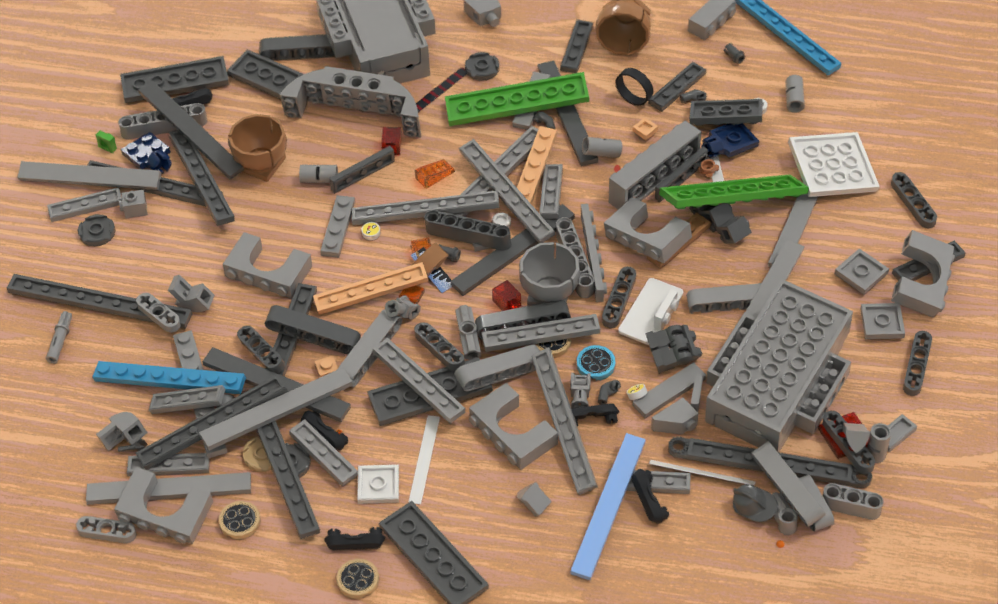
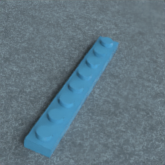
[736,0,842,76]
[92,361,246,394]

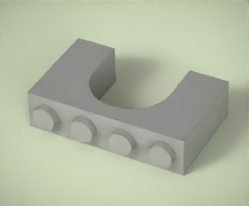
[604,197,692,263]
[891,230,955,317]
[223,232,312,299]
[469,383,558,470]
[114,467,213,544]

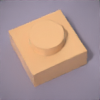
[633,117,658,140]
[314,356,338,377]

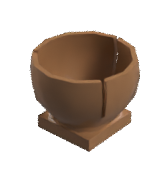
[596,0,651,55]
[228,114,287,182]

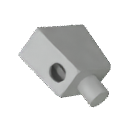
[464,0,501,27]

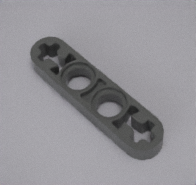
[891,172,937,229]
[602,267,636,328]
[414,322,465,372]
[237,325,285,373]
[903,331,932,396]
[822,411,875,474]

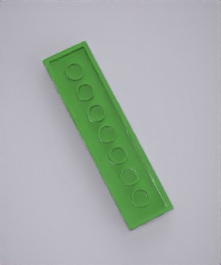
[445,72,590,126]
[659,174,809,209]

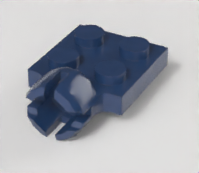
[701,123,759,158]
[121,132,172,174]

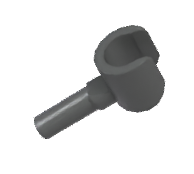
[118,439,148,452]

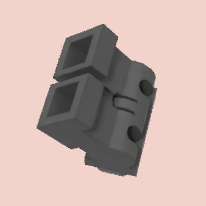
[645,325,702,374]

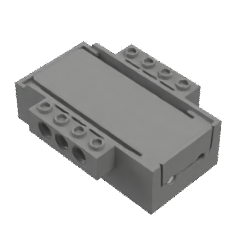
[316,0,436,83]
[705,279,853,453]

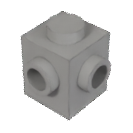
[119,190,148,218]

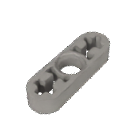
[136,293,181,332]
[76,516,136,543]

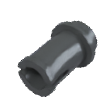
[724,43,745,63]
[439,244,461,262]

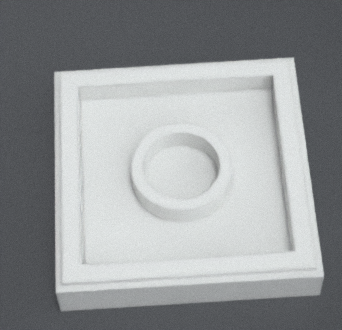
[357,465,399,504]

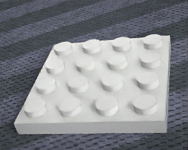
[788,132,880,197]

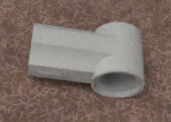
[772,492,798,535]

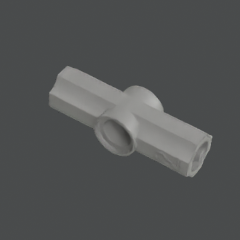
[455,305,481,360]

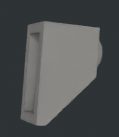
[651,398,699,435]

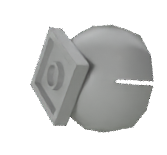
[519,242,580,306]

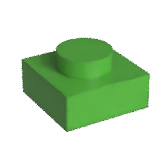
[96,130,117,153]

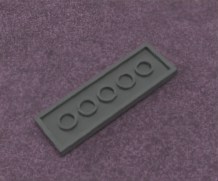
[120,56,229,103]
[367,357,493,426]
[379,501,489,604]

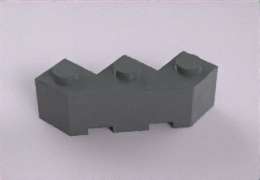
[689,203,752,244]

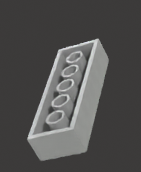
[609,120,701,209]

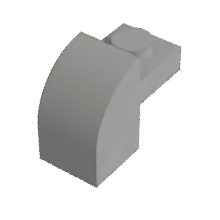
[168,275,215,312]
[96,412,147,451]

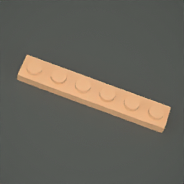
[508,126,557,218]
[313,262,428,315]

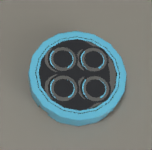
[577,345,615,380]

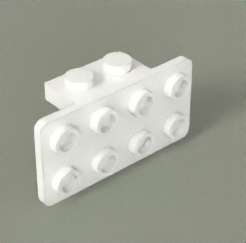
[618,278,683,345]

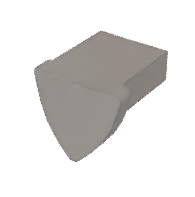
[843,423,871,453]
[517,482,552,517]

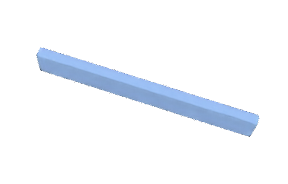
[570,433,646,580]

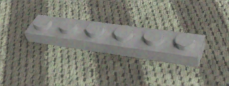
[581,204,607,302]
[482,314,600,352]
[372,338,465,424]

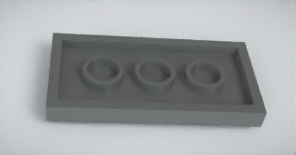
[227,49,304,99]
[690,99,763,126]

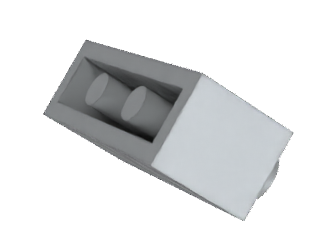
[688,0,736,40]

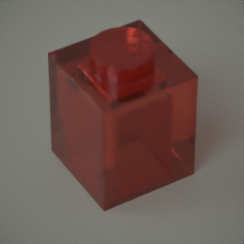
[381,127,402,155]
[492,280,521,311]

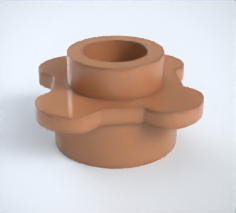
[697,159,719,178]

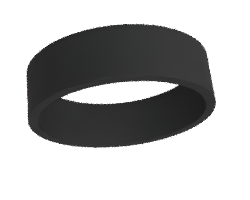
[615,68,654,106]

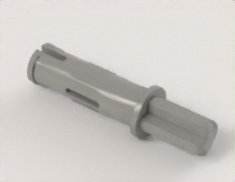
[46,311,72,364]

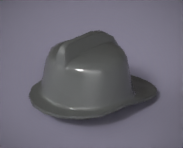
[733,484,778,522]

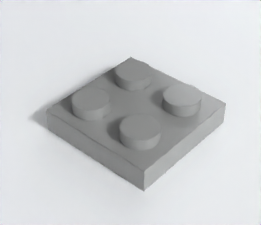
[834,248,889,294]
[860,303,905,339]

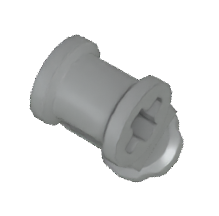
[385,295,421,320]
[570,373,591,408]

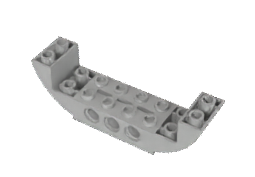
[280,66,421,137]

